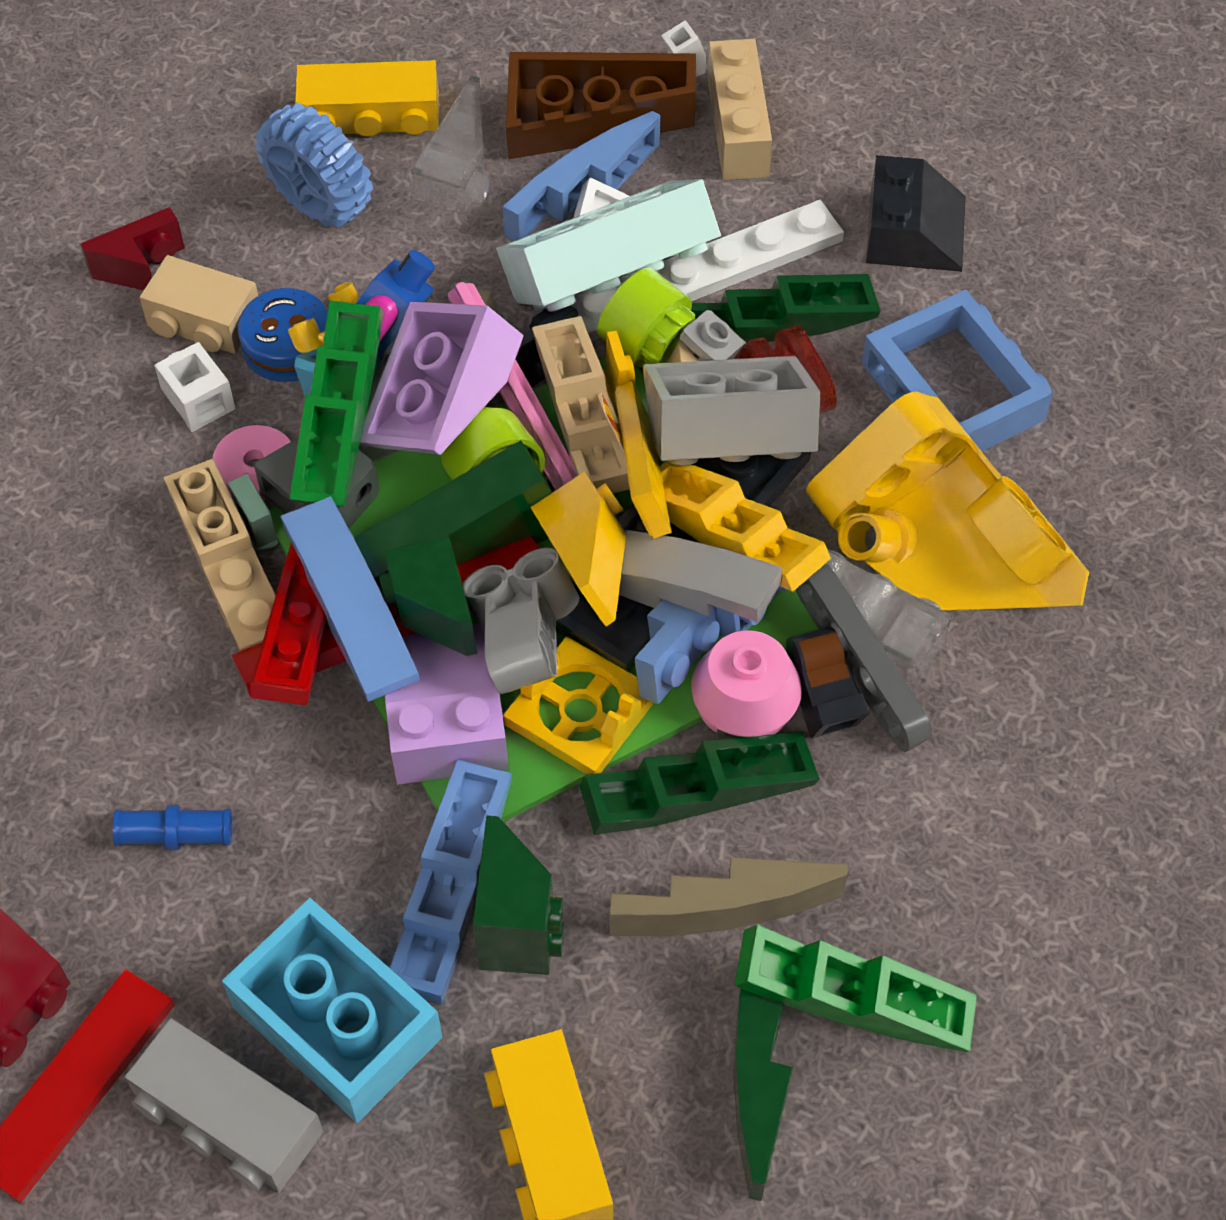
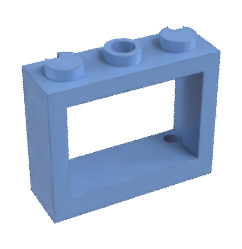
[861,289,1053,451]

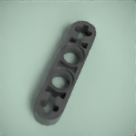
[795,563,932,752]

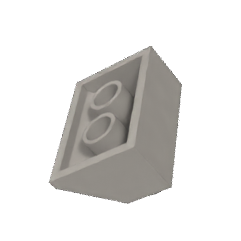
[643,356,820,465]

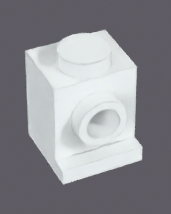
[154,342,236,432]

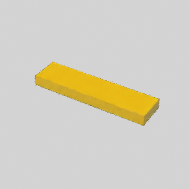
[615,381,671,539]

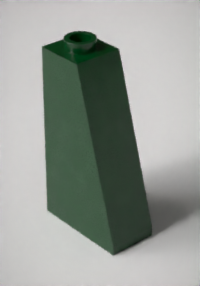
[354,440,553,587]

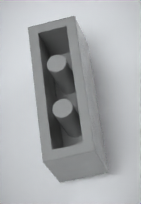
[125,1018,324,1193]

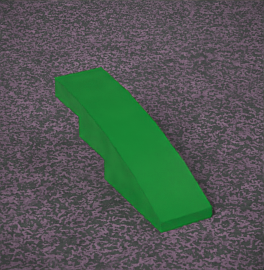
[290,300,384,508]
[734,925,977,1052]

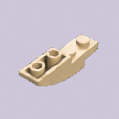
[163,459,276,652]

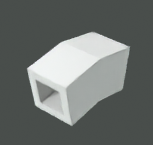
[661,20,706,76]

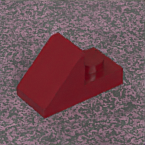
[80,207,185,291]

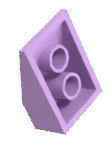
[360,302,524,455]
[385,623,509,785]

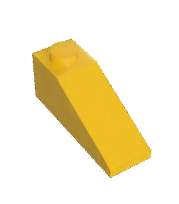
[531,471,626,626]

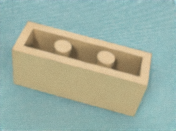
[708,39,772,180]

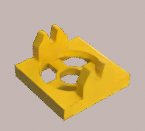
[503,636,654,774]

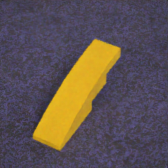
[660,461,831,592]

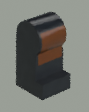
[786,626,870,739]

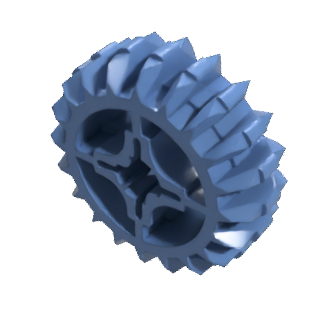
[254,102,374,228]

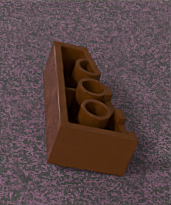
[506,52,696,159]

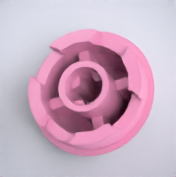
[691,630,802,737]

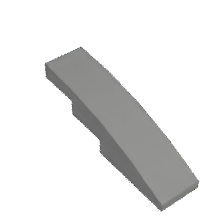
[565,530,782,622]

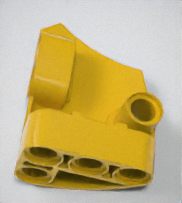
[806,392,1089,611]

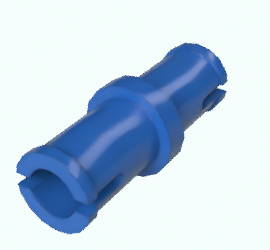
[113,804,232,850]

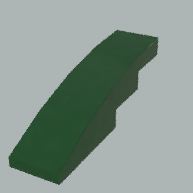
[691,274,881,346]
[579,731,820,835]
[733,989,793,1201]

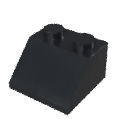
[866,155,966,272]

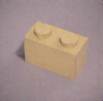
[139,255,258,354]

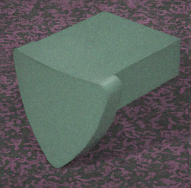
[228,474,279,554]

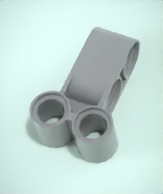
[463,548,579,694]

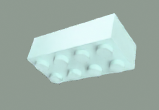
[496,179,721,311]

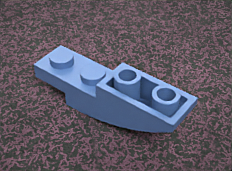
[635,586,787,704]

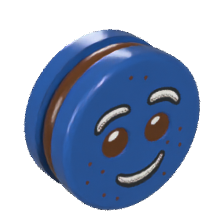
[238,288,328,382]

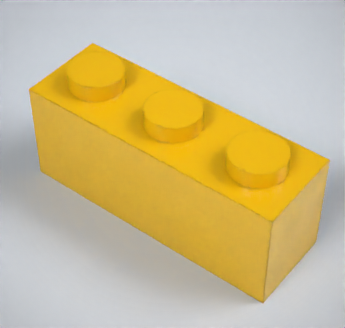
[295,60,439,136]
[484,1029,613,1220]

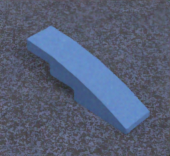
[503,111,660,241]
[281,496,420,702]
[390,759,512,1004]

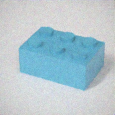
[222,898,443,1124]

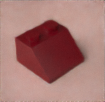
[0,909,71,1067]

